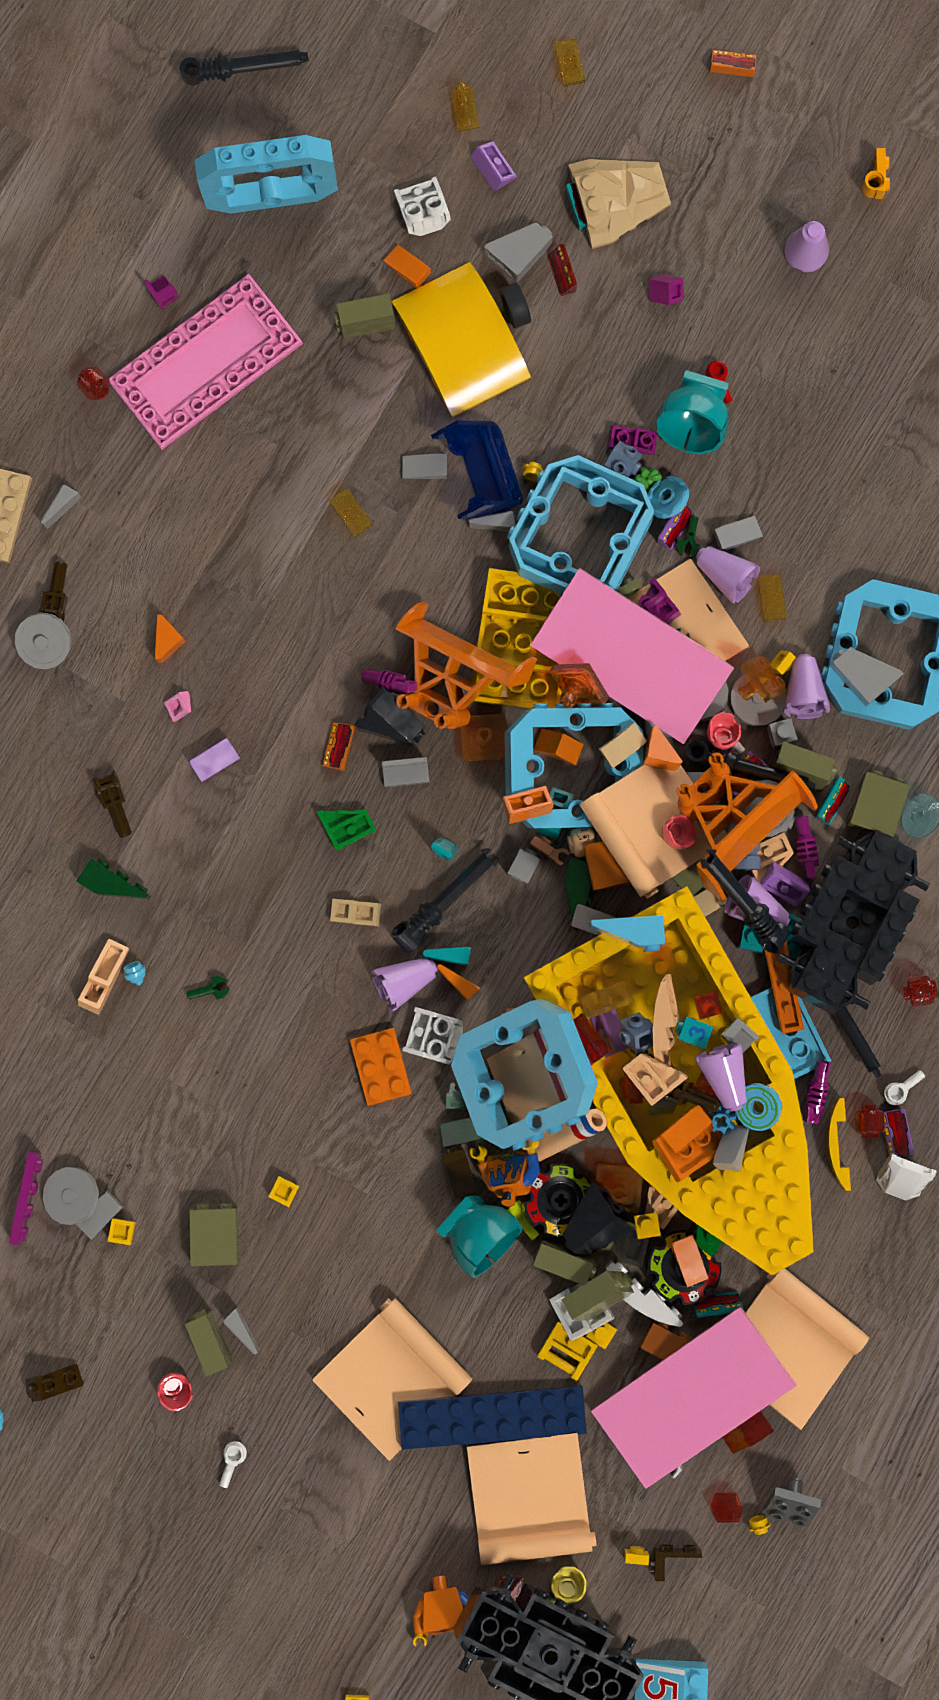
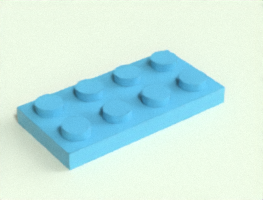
[751,987,831,1079]

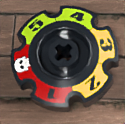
[521,1163,591,1238]
[647,1230,722,1305]

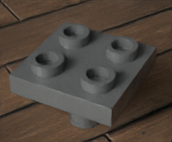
[763,1478,821,1527]

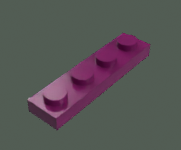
[9,1152,43,1246]

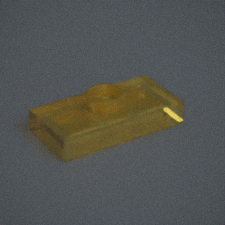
[554,38,586,87]
[329,488,373,538]
[758,574,787,622]

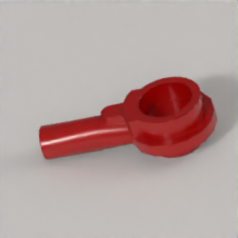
[705,361,733,405]

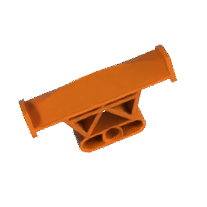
[395,601,537,729]
[676,753,818,901]

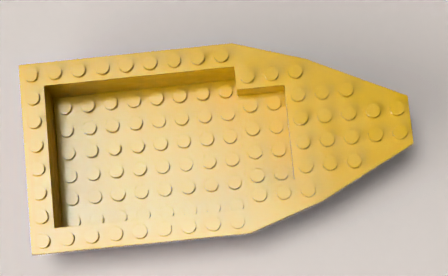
[524,886,814,1275]

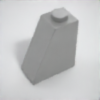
[484,222,553,283]
[830,647,904,706]

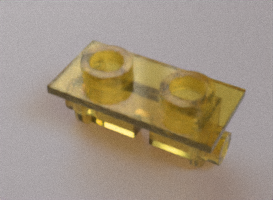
[451,81,479,131]

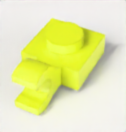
[507,1200,539,1240]

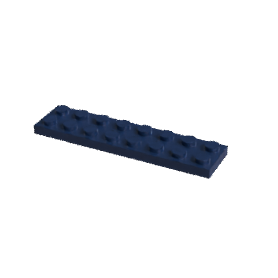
[398,1386,587,1450]

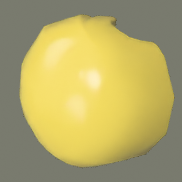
[551,1567,587,1604]

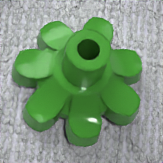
[634,467,662,492]

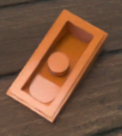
[383,244,431,289]
[437,964,480,1000]
[660,1104,712,1154]
[669,1235,709,1287]

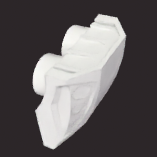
[394,177,451,236]
[402,1007,463,1065]
[876,1154,936,1200]

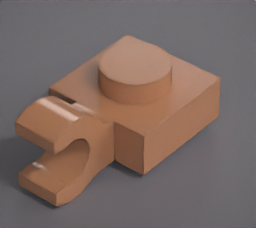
[530,836,570,866]

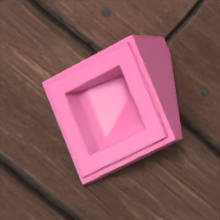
[164,691,191,722]

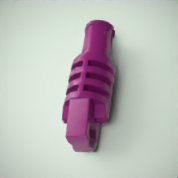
[361,668,417,695]
[794,816,820,880]
[803,1059,832,1124]

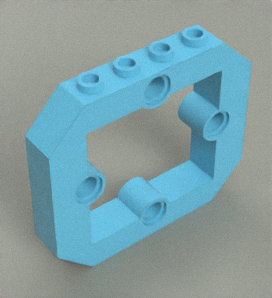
[195,135,338,214]
[507,455,654,595]
[821,579,939,730]
[505,703,643,828]
[451,999,598,1150]

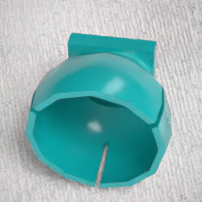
[656,370,729,455]
[436,1196,523,1279]

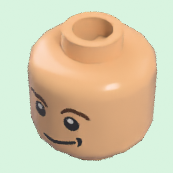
[567,827,601,858]

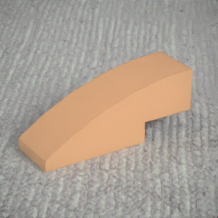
[78,939,129,1015]

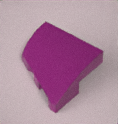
[638,578,681,624]

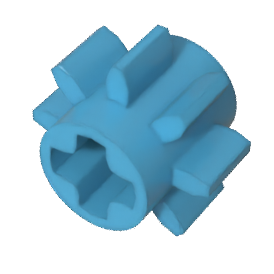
[709,1103,737,1134]

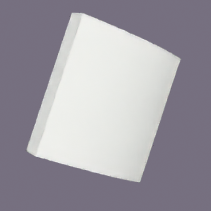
[549,1278,615,1341]

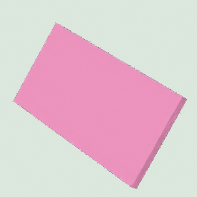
[107,274,303,450]
[530,568,734,744]
[591,1306,797,1489]

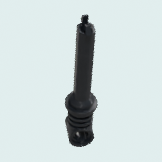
[179,50,309,86]
[686,740,816,791]
[390,848,498,953]
[700,849,790,954]
[834,1007,882,1078]

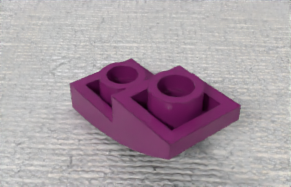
[607,425,658,455]

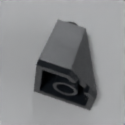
[355,687,426,745]
[563,1182,637,1257]

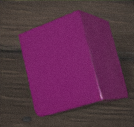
[649,274,684,305]
[143,276,179,310]

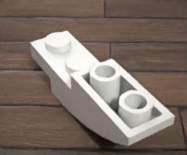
[605,1260,683,1327]

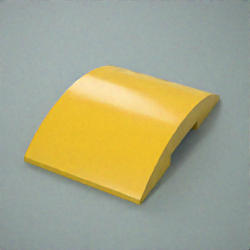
[391,262,531,418]
[472,568,565,709]

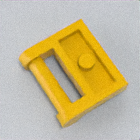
[537,1321,598,1381]

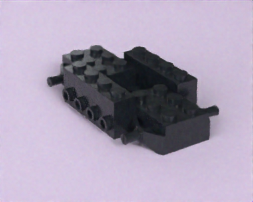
[776,830,930,1015]
[453,1573,644,1700]

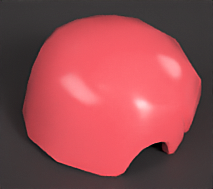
[707,712,741,749]
[663,815,698,850]
[157,1372,193,1411]

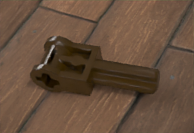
[39,561,68,622]
[93,771,132,838]
[663,1080,720,1112]

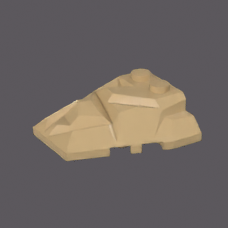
[568,159,671,249]

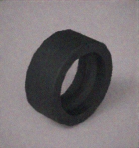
[500,283,531,329]

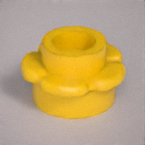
[523,462,544,482]
[748,1515,771,1535]

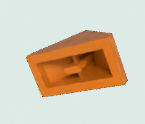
[155,615,186,663]
[643,725,683,771]
[534,729,584,766]

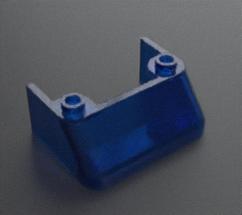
[431,420,523,519]

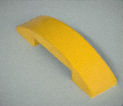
[826,1098,851,1191]

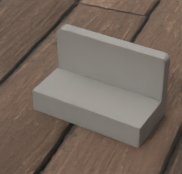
[382,757,430,787]

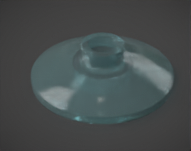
[901,794,939,838]

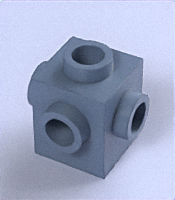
[604,441,643,478]
[619,1012,653,1054]

